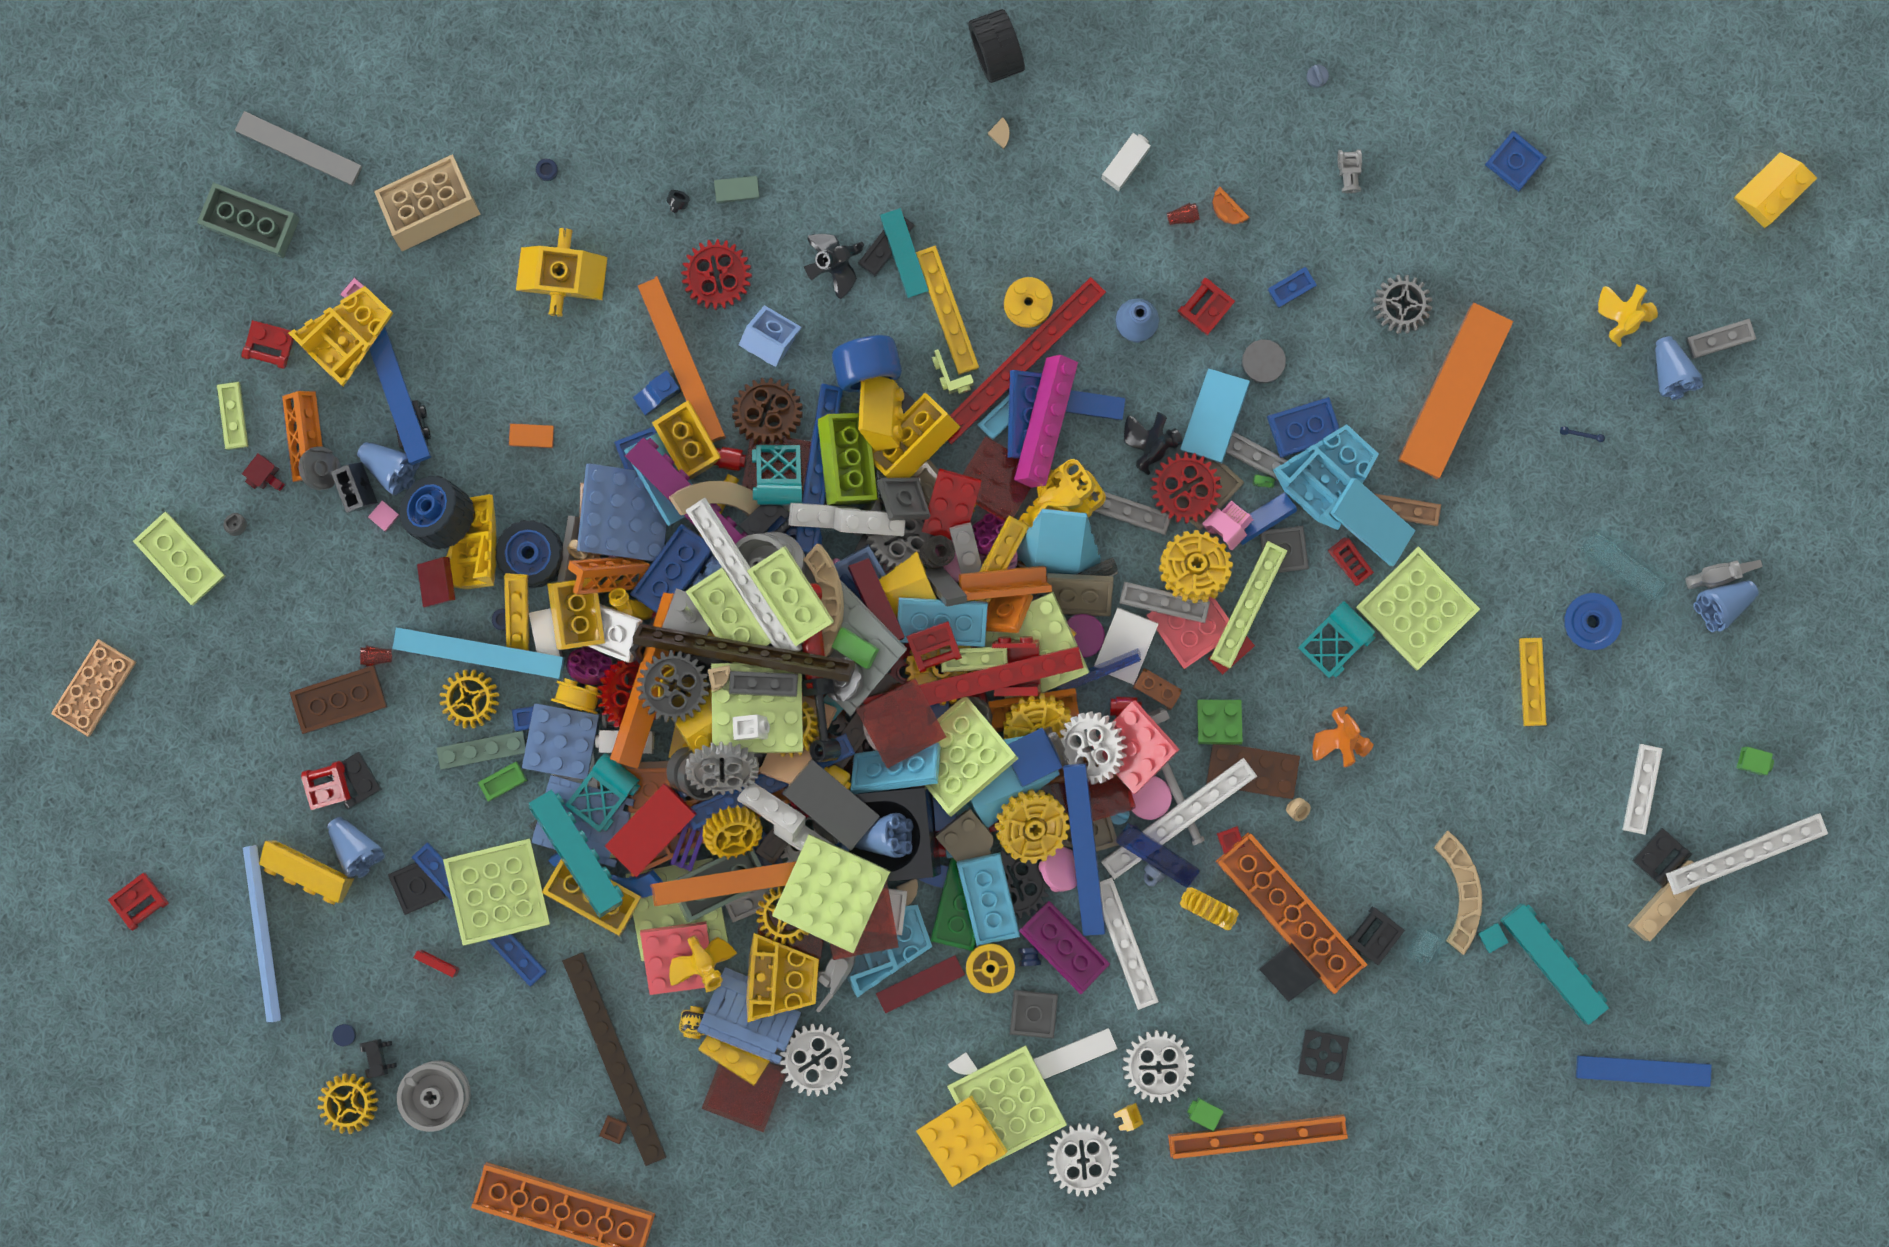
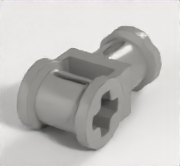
[1338,149,1362,194]

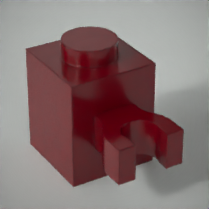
[242,453,286,492]

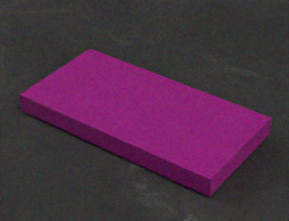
[1019,901,1110,995]

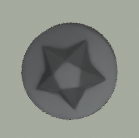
[223,513,247,536]

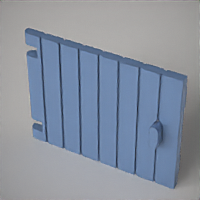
[531,775,635,867]
[697,967,801,1064]

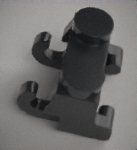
[359,1039,397,1078]

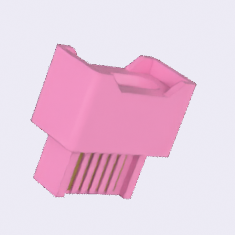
[1202,501,1253,551]

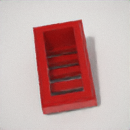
[1328,537,1374,586]

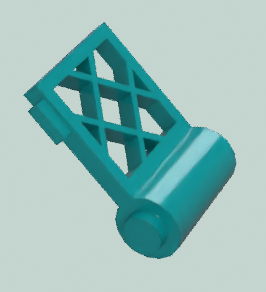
[752,445,802,505]
[1298,601,1376,678]
[565,753,641,832]

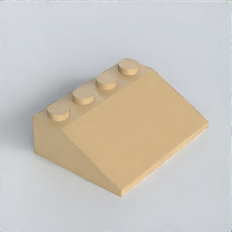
[374,154,481,251]

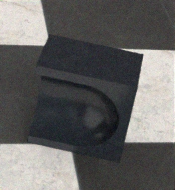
[849,787,941,882]

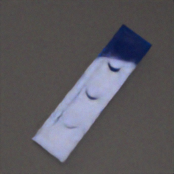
[1057,648,1141,690]
[1116,823,1200,888]

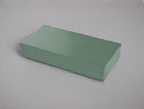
[714,176,760,203]

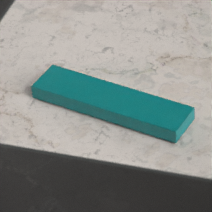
[879,208,929,298]

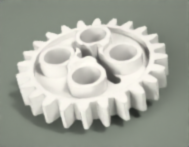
[1057,711,1127,784]
[779,1024,851,1096]
[1122,1030,1195,1103]
[1047,1123,1119,1197]

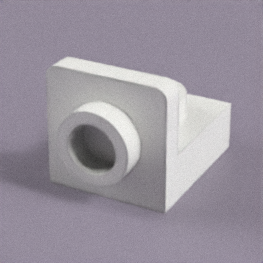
[733,715,770,741]

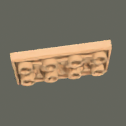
[51,639,136,737]
[759,696,837,784]

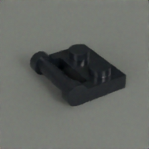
[739,505,795,535]
[327,752,382,810]
[1632,828,1692,887]
[1346,906,1405,966]

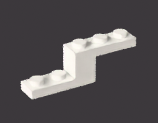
[789,503,905,536]
[738,783,834,851]

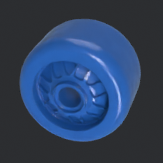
[832,335,902,392]

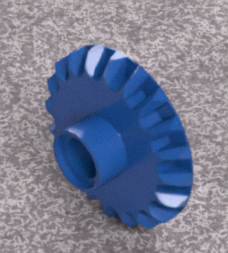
[1564,593,1622,650]

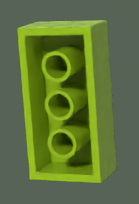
[818,413,878,505]

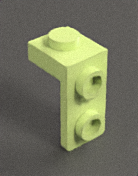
[932,349,974,394]

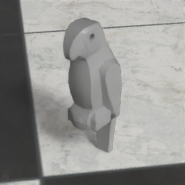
[1685,560,1763,589]
[816,945,858,1012]

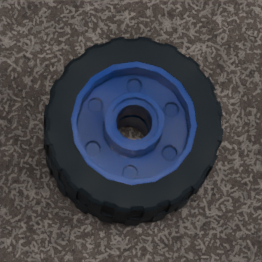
[399,475,474,549]
[495,520,563,588]

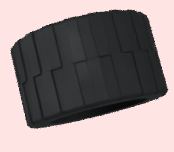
[968,9,1025,83]

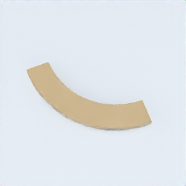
[669,481,760,517]
[803,544,844,657]
[1434,831,1482,955]

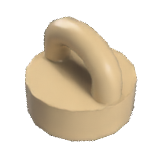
[567,539,589,560]
[1286,798,1311,821]

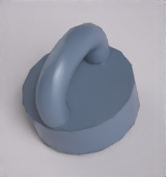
[1306,65,1329,88]
[1144,862,1166,886]

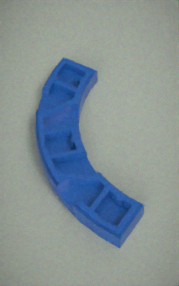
[548,853,663,898]

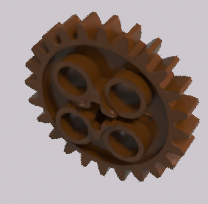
[732,377,803,445]

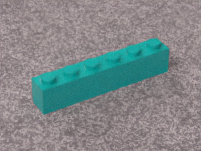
[529,789,624,918]
[1500,904,1609,1025]

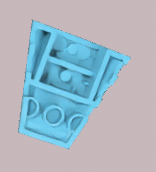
[1273,424,1379,530]
[1017,509,1101,576]
[971,736,1060,828]
[835,905,932,998]

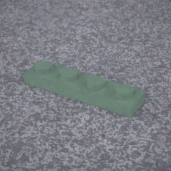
[436,731,526,770]

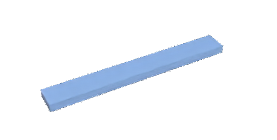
[243,845,281,1022]

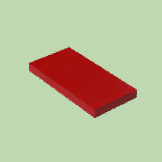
[605,783,697,877]

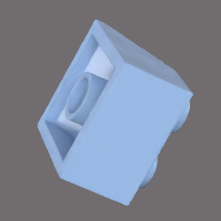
[739,305,801,367]

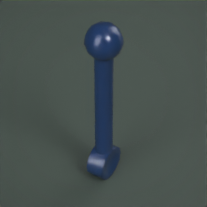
[1560,426,1605,442]

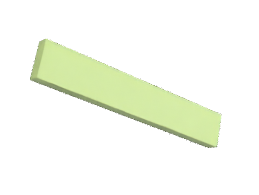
[1210,541,1287,669]

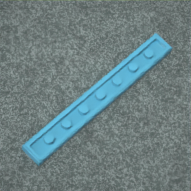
[392,627,565,679]

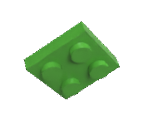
[1197,700,1243,745]

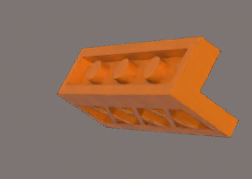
[282,391,322,482]
[568,557,650,595]
[959,566,1052,600]
[988,688,1079,732]

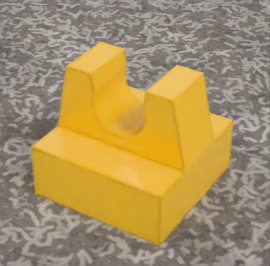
[1114,1103,1144,1132]

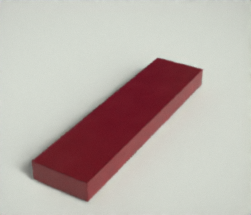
[848,558,905,641]
[876,955,965,1014]

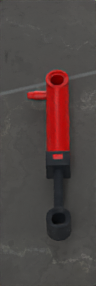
[801,583,841,762]

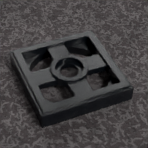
[1297,1029,1349,1081]

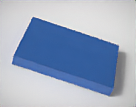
[1267,397,1340,458]

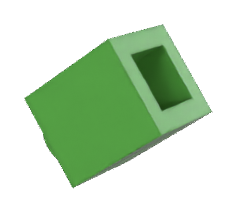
[1737,747,1774,775]
[1187,1097,1224,1131]

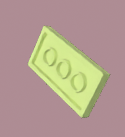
[133,512,225,606]
[747,546,834,646]
[686,567,771,663]

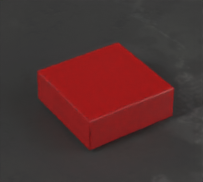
[1217,826,1245,854]

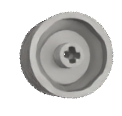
[735,532,806,576]
[397,1061,471,1132]

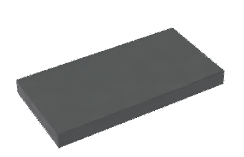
[783,759,880,850]

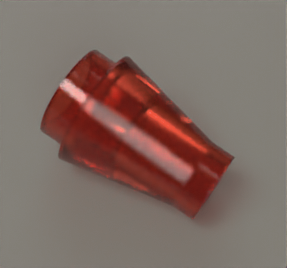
[1167,202,1200,225]
[360,645,392,667]

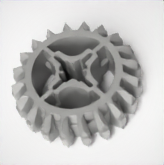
[1373,275,1432,334]

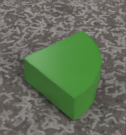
[1253,475,1275,488]

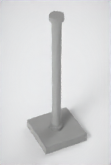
[662,588,710,635]
[1147,708,1205,845]

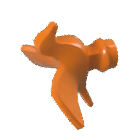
[1312,706,1374,768]

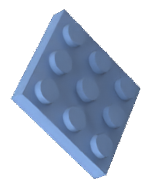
[522,703,600,780]

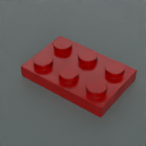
[922,468,982,540]

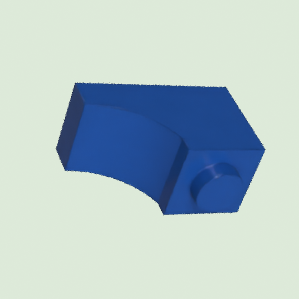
[633,370,681,416]

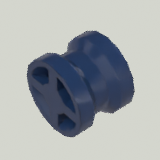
[1018,947,1041,966]

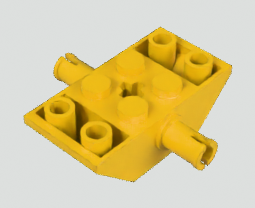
[516,228,608,317]

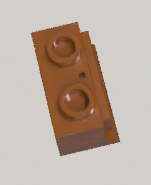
[1132,668,1181,710]

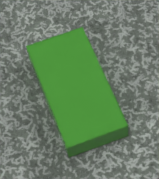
[832,628,879,669]
[478,761,528,802]

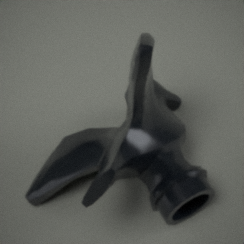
[804,234,864,299]
[1124,412,1182,475]

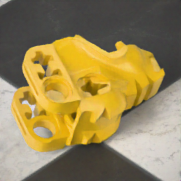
[1019,459,1106,534]

